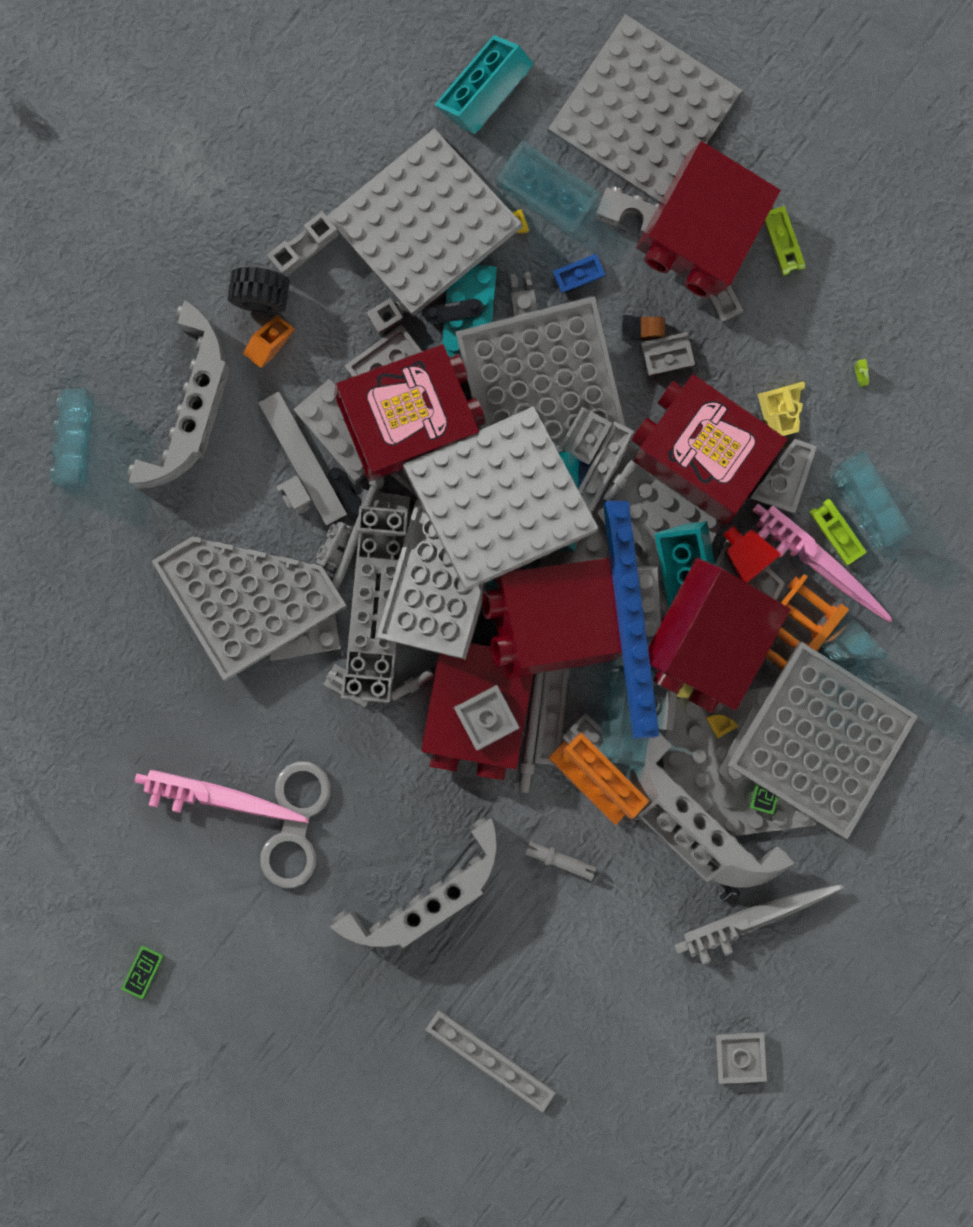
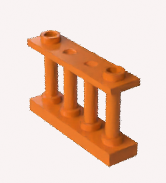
[766,574,849,672]
[548,732,649,825]

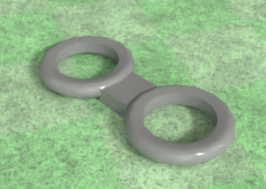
[260,761,331,888]

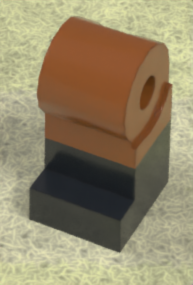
[622,315,666,340]

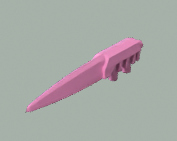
[752,504,892,622]
[135,770,309,823]

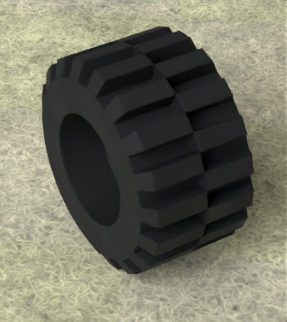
[227,267,290,313]

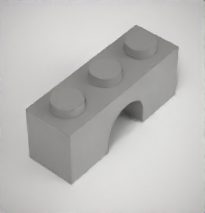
[595,187,659,236]
[267,211,338,277]

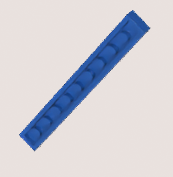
[603,501,659,739]

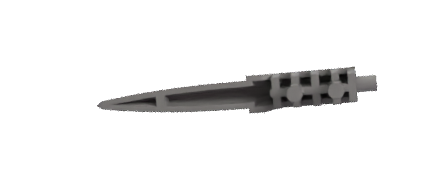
[674,885,844,965]

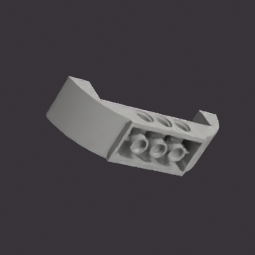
[127,300,230,489]
[341,506,408,702]
[629,733,794,887]
[330,816,496,948]

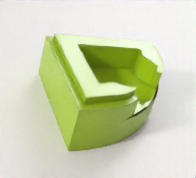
[854,359,869,387]

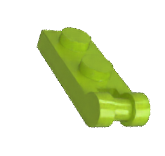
[764,205,806,276]
[809,499,867,566]

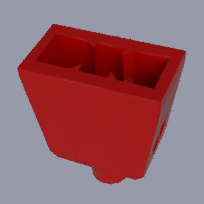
[723,526,781,583]

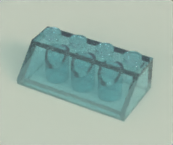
[50,388,94,489]
[820,620,888,663]

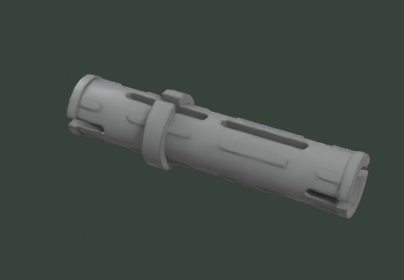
[525,840,597,881]

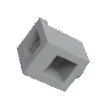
[366,298,405,336]
[277,475,312,514]

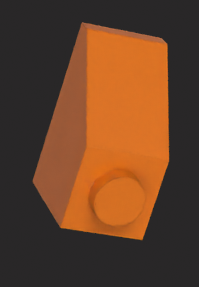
[243,315,295,368]

